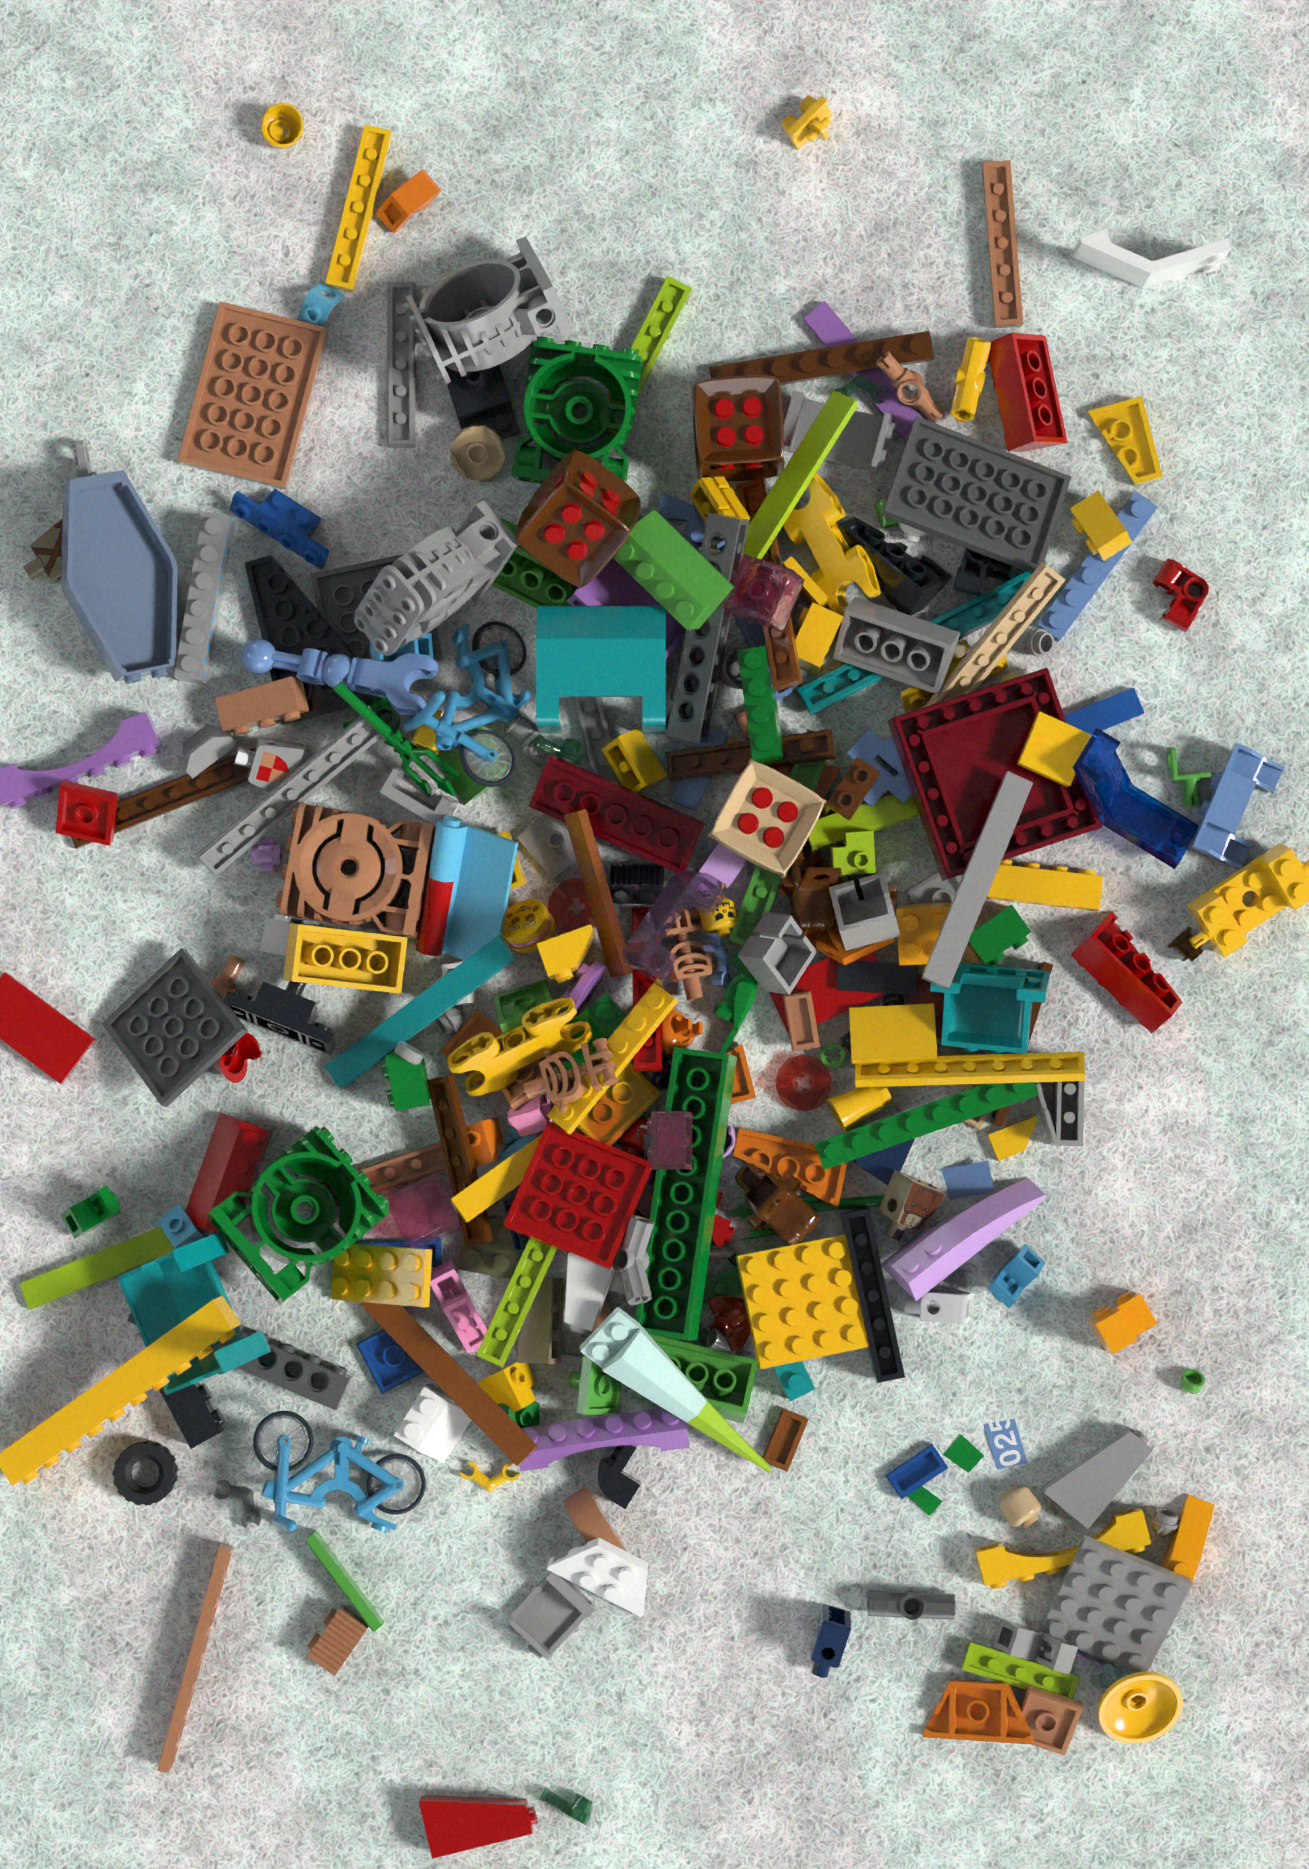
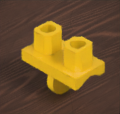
[782,95,833,150]

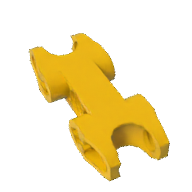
[783,473,881,616]
[446,998,593,1096]

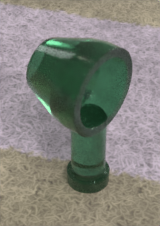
[533,734,582,767]
[539,1787,593,1825]

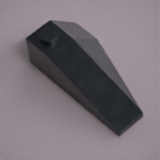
[838,517,952,616]

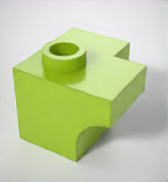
[830,830,876,875]

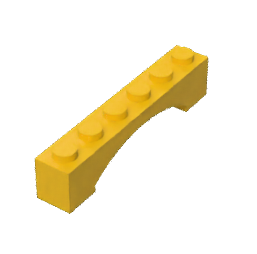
[974,1507,1151,1589]

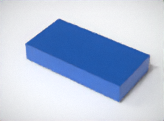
[885,1444,948,1500]

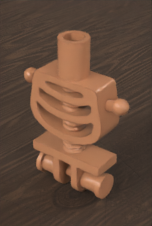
[655,907,717,1001]
[523,1038,618,1113]

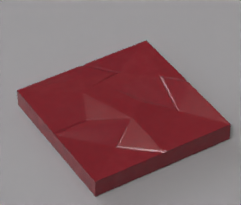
[887,668,1103,881]

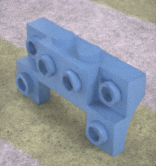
[1190,743,1285,870]

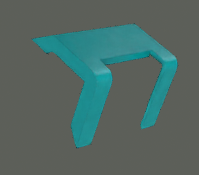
[536,606,666,734]
[117,1231,271,1395]

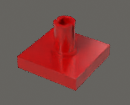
[55,780,118,846]

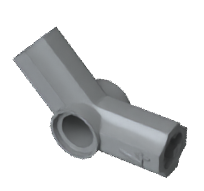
[612,1215,655,1305]

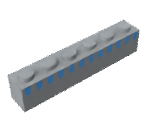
[174,511,235,685]

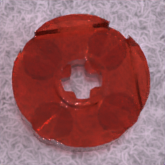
[548,878,596,933]
[776,1055,832,1111]

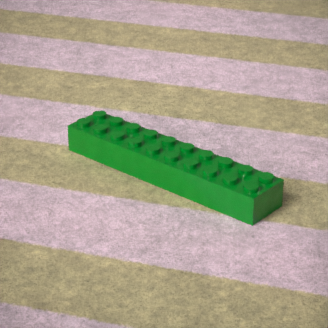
[635,1047,737,1341]

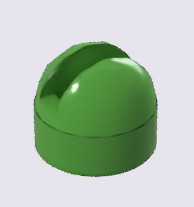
[1180,1369,1205,1394]

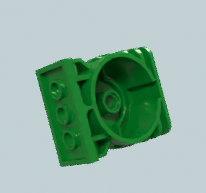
[511,336,643,484]
[207,1126,390,1306]

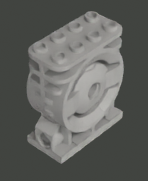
[403,236,572,384]
[354,500,520,656]

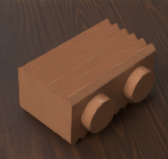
[307,1605,369,1676]

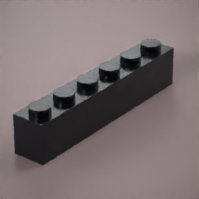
[839,1208,905,1383]

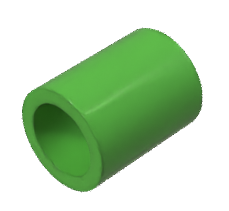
[875,500,899,529]

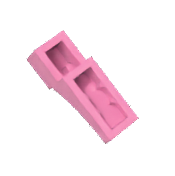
[430,1260,488,1354]

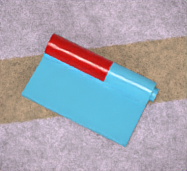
[416,816,518,960]

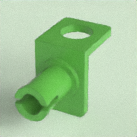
[1166,747,1211,807]

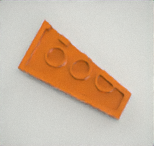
[733,1128,847,1208]

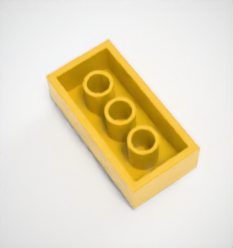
[283,924,408,994]

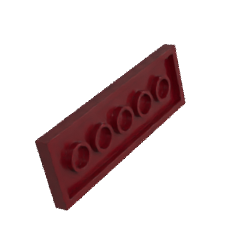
[528,754,705,875]

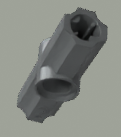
[867,1590,955,1620]

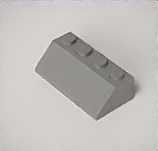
[833,597,960,694]

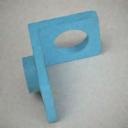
[297,282,345,327]
[158,1204,207,1249]

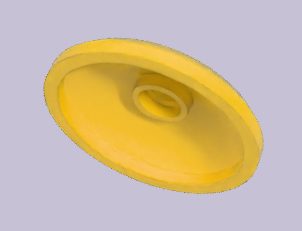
[1098,1672,1183,1744]

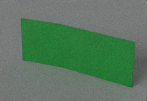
[908,1435,984,1516]

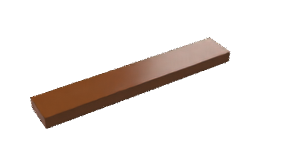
[564,809,633,978]

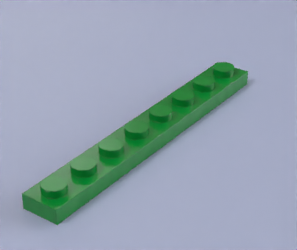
[814,1082,1039,1170]

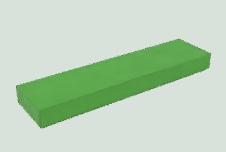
[305,1530,385,1632]

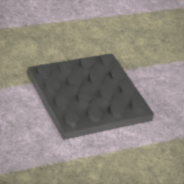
[310,554,443,662]
[102,948,248,1107]

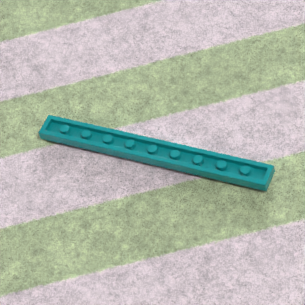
[797,562,1046,715]

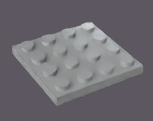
[1039,1535,1192,1673]

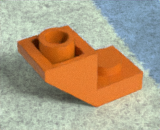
[375,169,442,233]

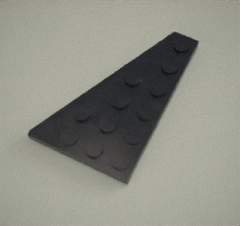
[245,555,382,725]

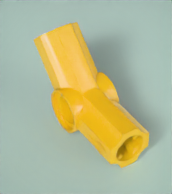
[950,337,991,422]

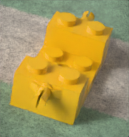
[1186,843,1309,957]

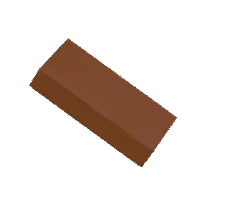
[762,1407,809,1472]

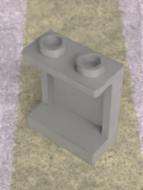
[380,768,460,826]
[507,1571,596,1660]

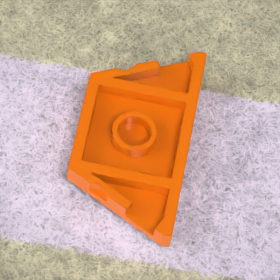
[801,884,897,965]
[923,1679,1034,1745]

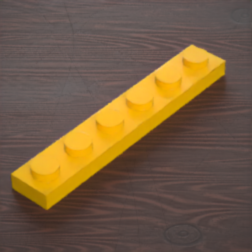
[325,124,392,292]
[547,982,678,1135]

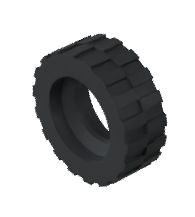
[112,1440,178,1506]

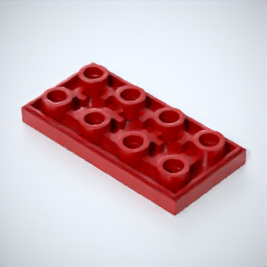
[769,952,885,1036]
[0,972,96,1084]

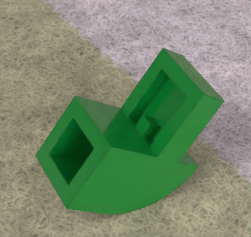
[61,1185,121,1239]

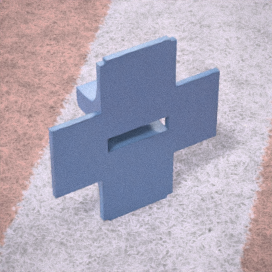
[846,729,912,806]

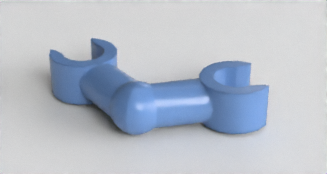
[702,933,730,987]

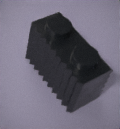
[607,862,664,905]

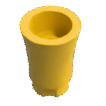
[827,1087,892,1133]

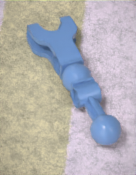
[241,639,439,717]

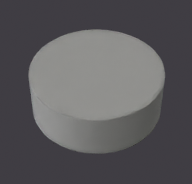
[394,1041,424,1065]

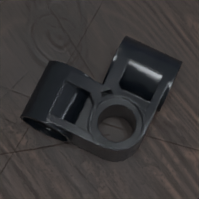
[953,548,1015,596]

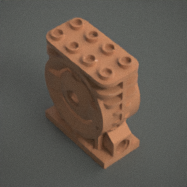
[276,803,436,939]

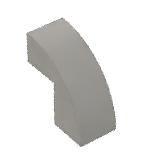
[992,1619,1078,1674]

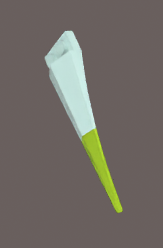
[580,1307,771,1473]

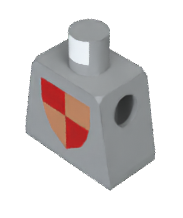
[234,739,304,792]

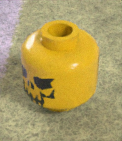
[699,895,738,937]

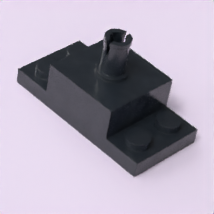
[445,365,521,439]
[223,981,336,1055]

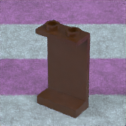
[820,757,881,821]

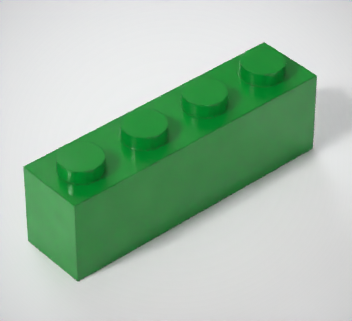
[737,646,785,766]

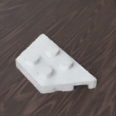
[547,1537,648,1617]

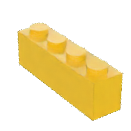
[986,860,1103,912]

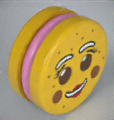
[502,899,555,953]

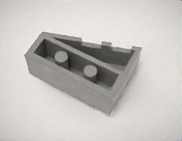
[1034,1081,1085,1146]

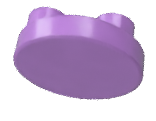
[562,961,606,1012]

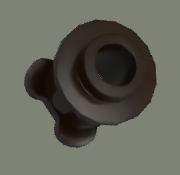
[1167,926,1204,962]

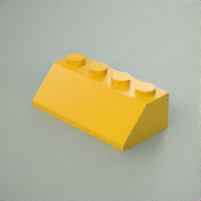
[537,924,596,985]

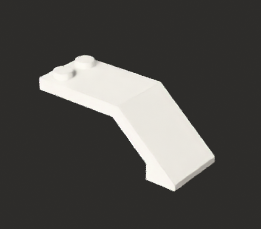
[1073,229,1231,288]

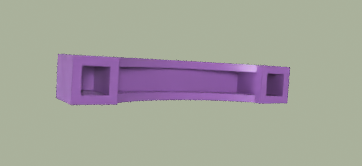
[0,711,162,810]
[519,1408,690,1471]

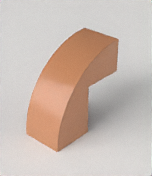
[562,1486,627,1552]

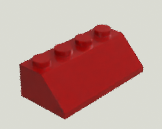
[988,333,1068,452]
[185,1112,273,1233]

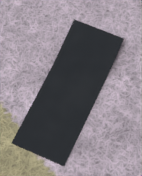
[837,961,918,995]

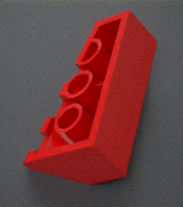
[1071,911,1183,1033]

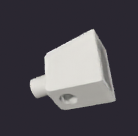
[905,1291,971,1324]

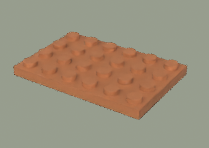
[178,301,328,490]

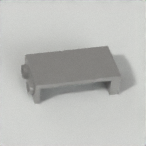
[784,390,895,473]

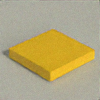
[782,556,827,608]
[1017,712,1091,787]

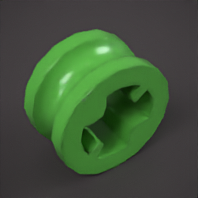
[820,1043,845,1068]

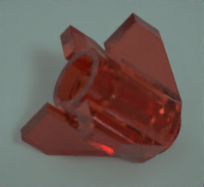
[707,1296,751,1352]

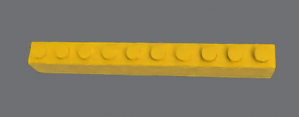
[0,1295,242,1486]

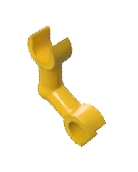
[460,1461,520,1492]

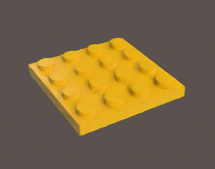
[735,1235,869,1370]

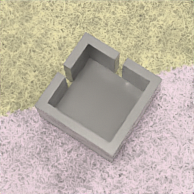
[829,872,901,951]
[738,912,817,995]

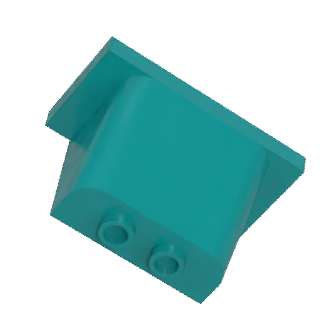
[930,962,1050,1054]

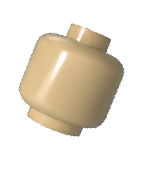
[999,1484,1041,1529]

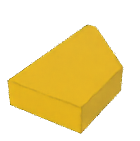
[987,1116,1038,1161]

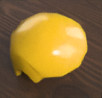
[260,102,304,149]

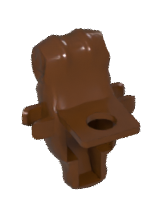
[778,840,843,931]
[735,1163,820,1245]

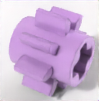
[252,838,282,872]

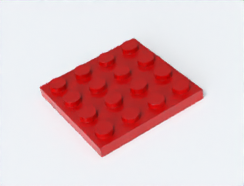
[503,1121,654,1270]

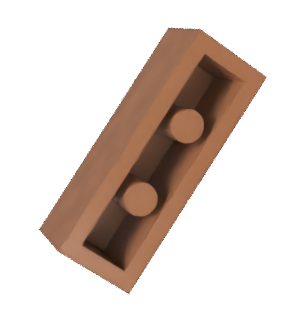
[215,676,309,736]

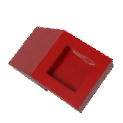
[712,1186,734,1248]

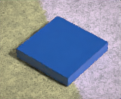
[356,1329,425,1394]

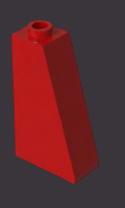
[419,1795,538,1859]

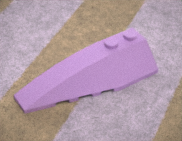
[881,1178,1047,1301]

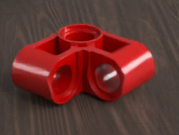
[1152,558,1209,633]

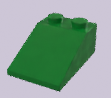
[558,992,626,1082]

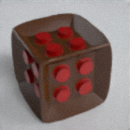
[692,375,785,482]
[515,449,641,588]

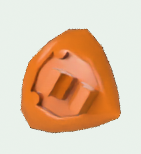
[661,1007,703,1055]

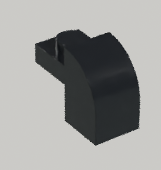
[597,1445,641,1509]

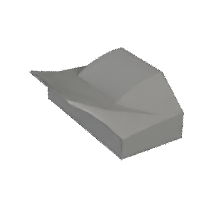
[182,725,237,779]

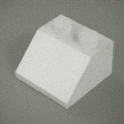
[394,1384,471,1463]

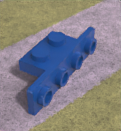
[230,489,330,569]

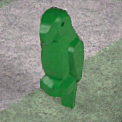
[712,951,758,1054]

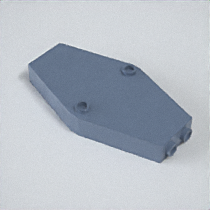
[61,470,178,684]

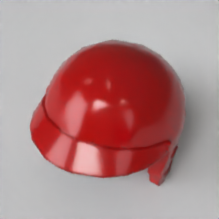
[212,1032,262,1083]

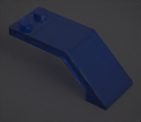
[1073,728,1199,869]

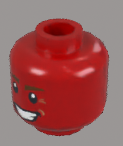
[620,1116,657,1158]

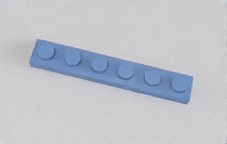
[1037,491,1158,642]

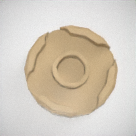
[450,424,506,481]

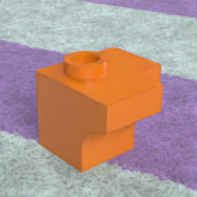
[466,1117,505,1167]

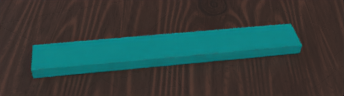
[325,935,517,1089]

